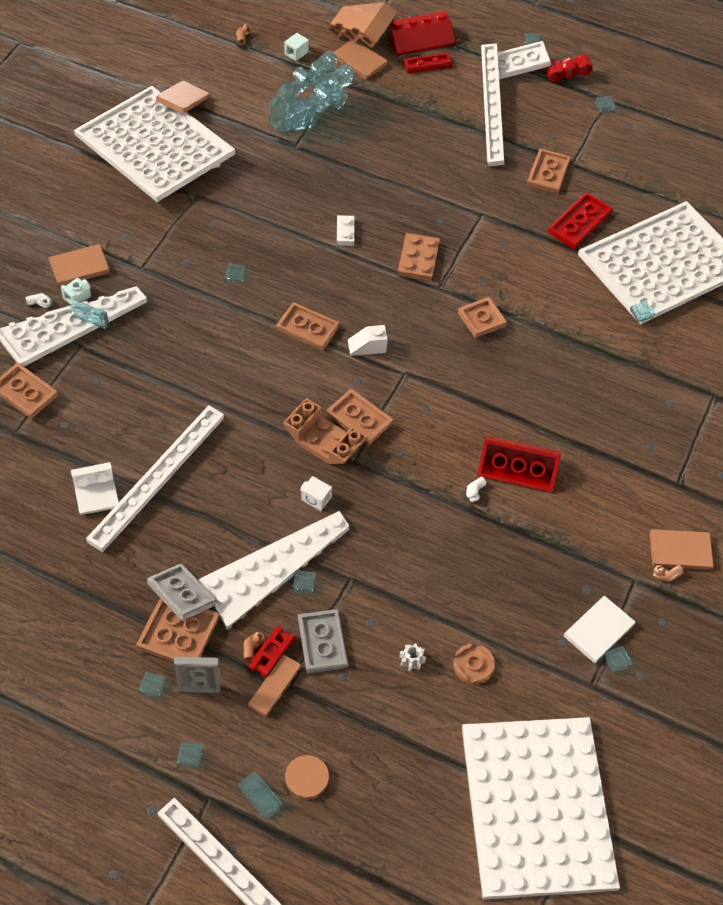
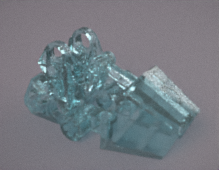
[269,51,354,133]

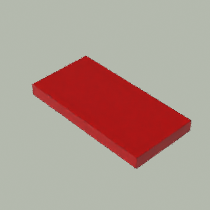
[547,192,613,250]

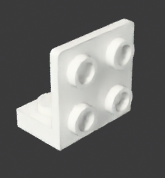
[71,462,119,515]

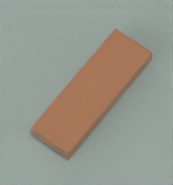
[248,655,301,717]

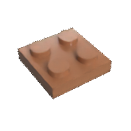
[458,297,507,338]

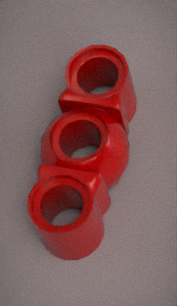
[545,54,593,83]

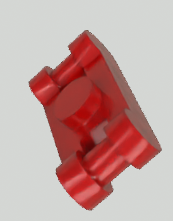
[249,626,296,678]

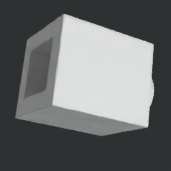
[300,476,332,511]

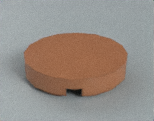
[453,644,495,684]
[285,755,329,800]

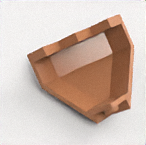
[327,2,397,48]

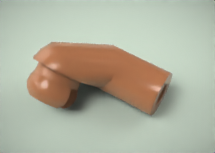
[236,24,251,45]
[654,565,684,582]
[244,632,265,661]

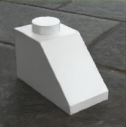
[348,325,387,356]

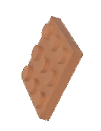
[136,598,220,662]

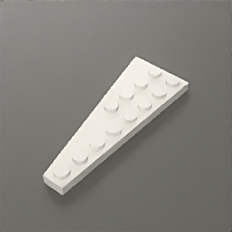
[0,286,147,367]
[199,511,349,630]

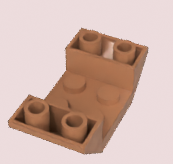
[283,398,368,464]

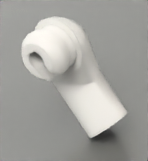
[25,293,52,308]
[466,477,486,502]

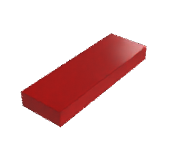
[403,53,452,74]

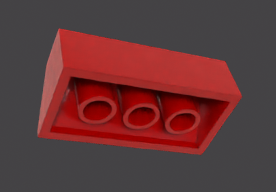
[387,11,455,56]
[477,435,561,492]

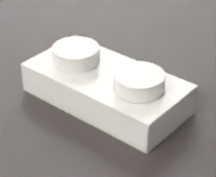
[337,215,354,246]

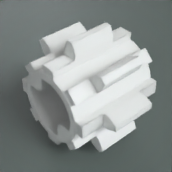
[400,644,426,671]

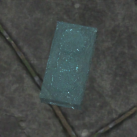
[71,300,109,329]
[237,771,283,820]

